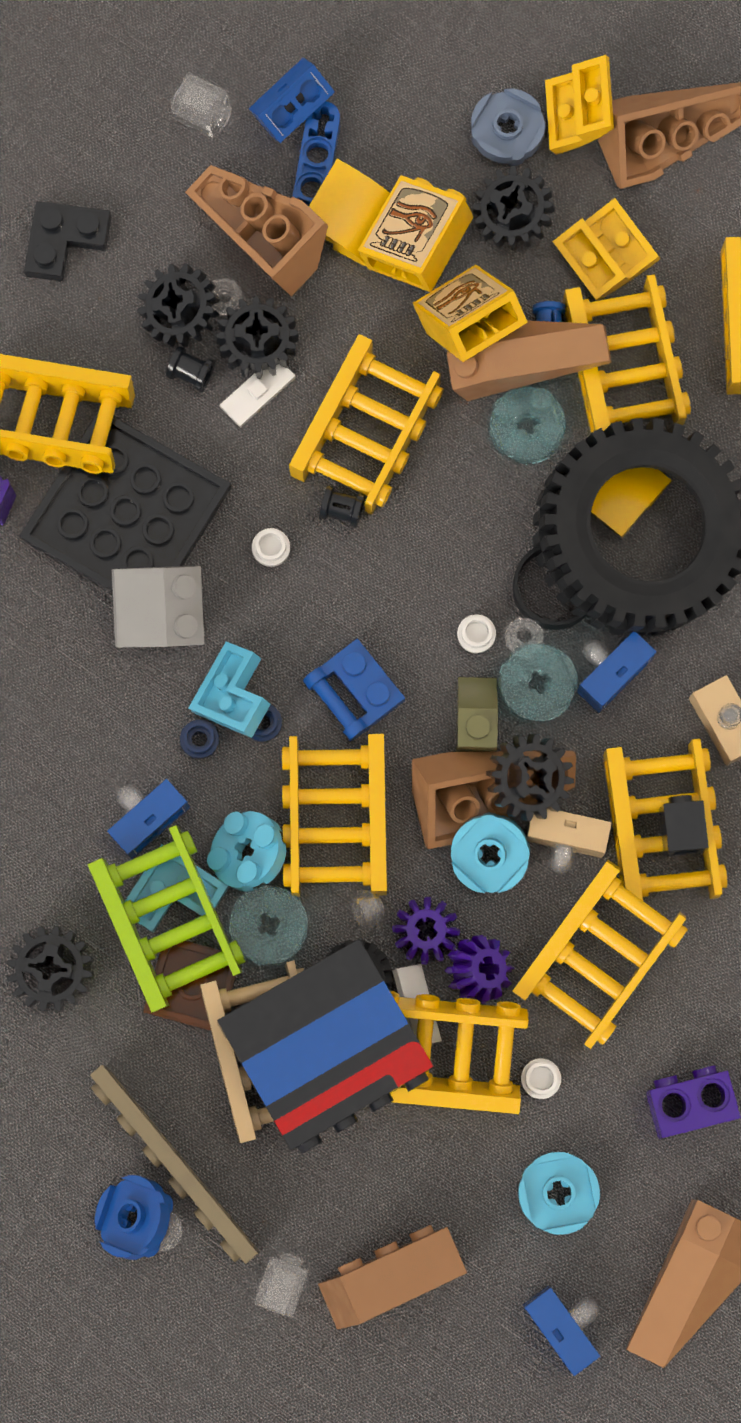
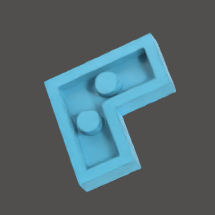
[188,641,271,738]
[125,844,229,933]

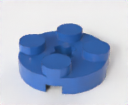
[95,1175,173,1260]

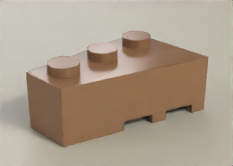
[318,1225,467,1330]

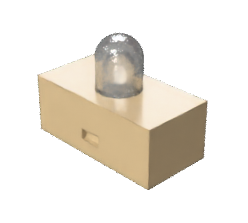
[689,675,741,766]
[526,808,612,874]

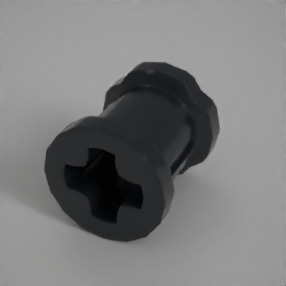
[166,346,215,392]
[319,485,365,528]

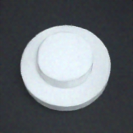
[252,528,290,567]
[457,614,496,653]
[521,1058,561,1099]

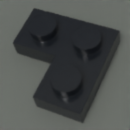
[24,201,112,281]

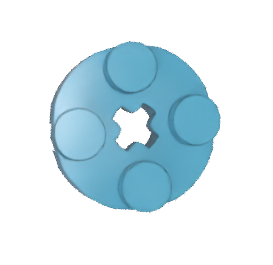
[207,811,286,892]
[451,812,530,893]
[518,1152,600,1235]

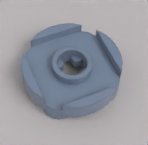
[471,88,545,166]

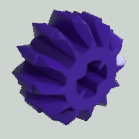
[392,897,460,965]
[444,935,515,1004]

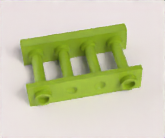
[87,825,246,1013]

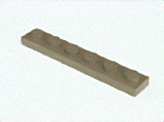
[90,1065,260,1264]

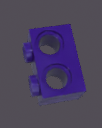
[645,1065,741,1139]

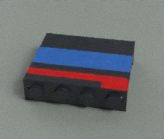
[217,939,434,1154]

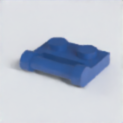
[303,638,405,741]

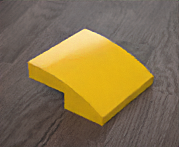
[545,55,614,155]
[309,159,390,267]
[552,198,660,301]
[591,468,672,538]

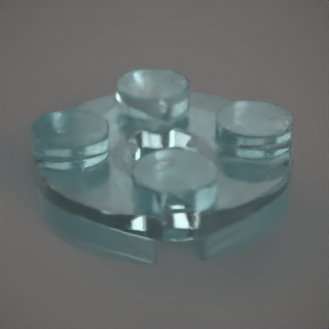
[489,387,566,464]
[498,643,578,722]
[229,885,308,965]

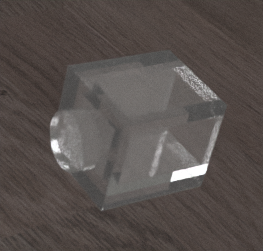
[170,72,232,138]
[253,1251,310,1318]

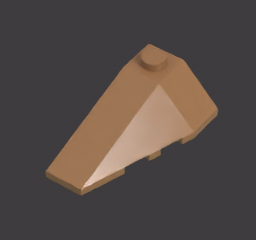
[598,82,741,189]
[185,165,328,297]
[447,320,612,401]
[412,751,576,849]
[626,1199,741,1368]

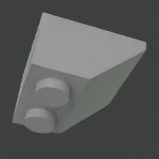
[112,566,204,648]

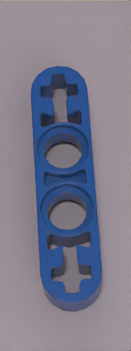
[292,101,340,206]

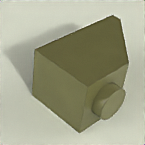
[456,677,498,752]

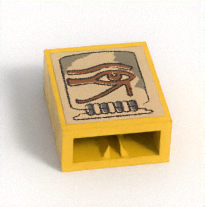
[357,175,473,292]
[413,264,528,362]

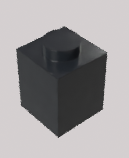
[659,795,709,856]

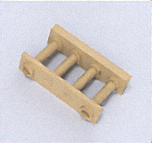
[200,960,304,1143]

